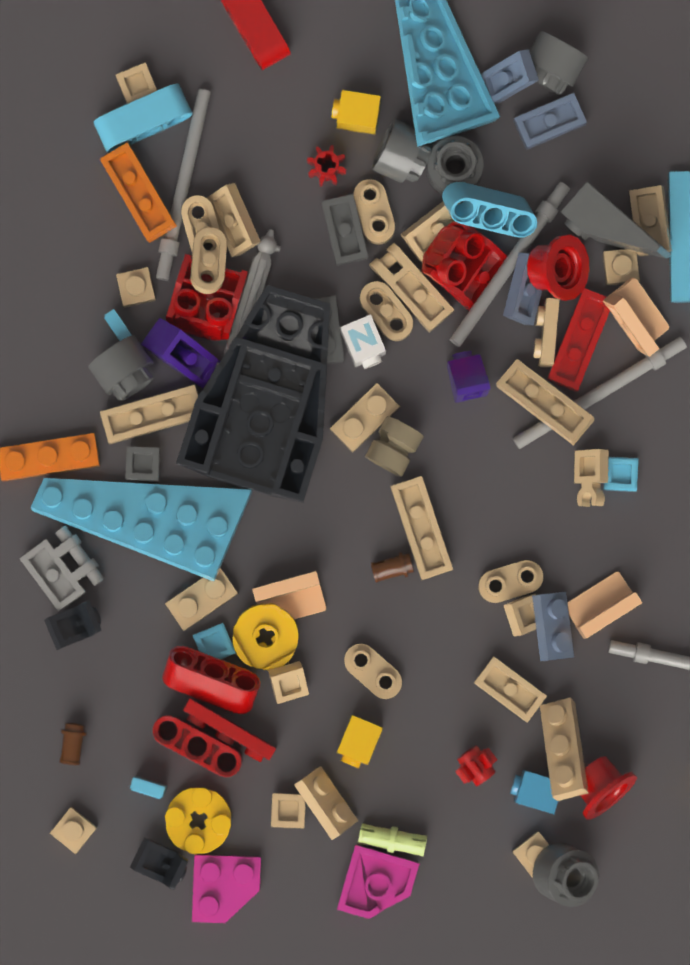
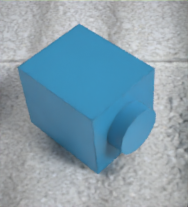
[510,770,558,814]

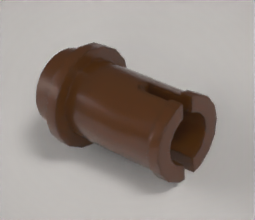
[371,552,414,583]
[59,723,87,765]

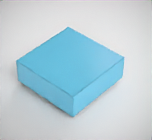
[104,309,131,341]
[603,457,639,492]
[193,623,236,659]
[130,776,167,799]

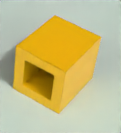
[331,90,381,135]
[337,715,383,768]

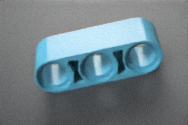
[93,84,193,153]
[442,182,538,238]

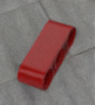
[221,0,291,71]
[162,646,260,714]
[153,715,243,777]

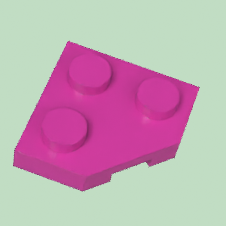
[337,844,419,919]
[192,854,261,923]

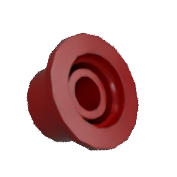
[527,235,590,301]
[579,756,637,820]

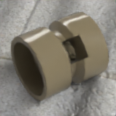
[365,416,424,477]

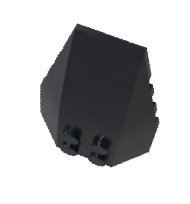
[176,285,330,503]

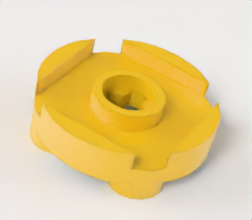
[233,603,299,670]
[165,787,231,854]

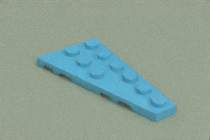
[395,0,500,147]
[31,478,252,581]

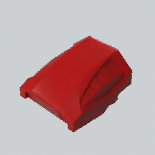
[422,221,507,311]
[166,254,248,341]

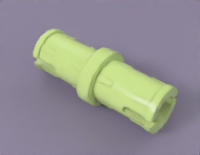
[358,823,427,857]

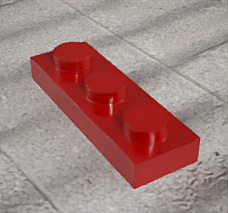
[547,288,610,392]
[183,698,277,763]

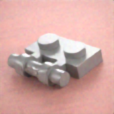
[19,526,105,612]

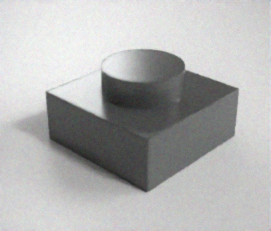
[125,446,160,481]

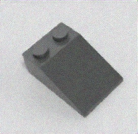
[561,182,671,259]

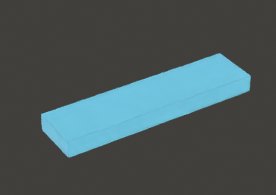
[668,171,690,302]

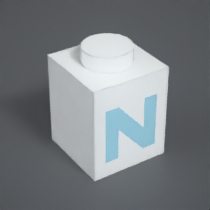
[340,314,386,369]

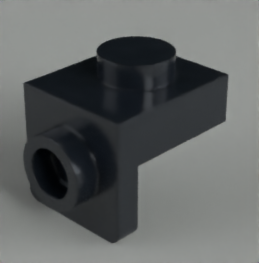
[44,601,101,650]
[130,837,188,890]

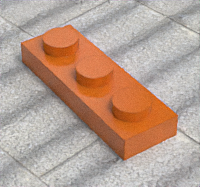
[100,142,177,243]
[0,433,100,481]

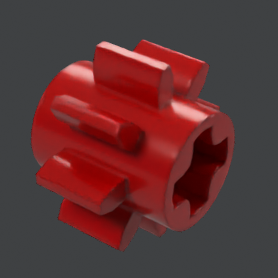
[307,145,346,187]
[455,745,498,786]

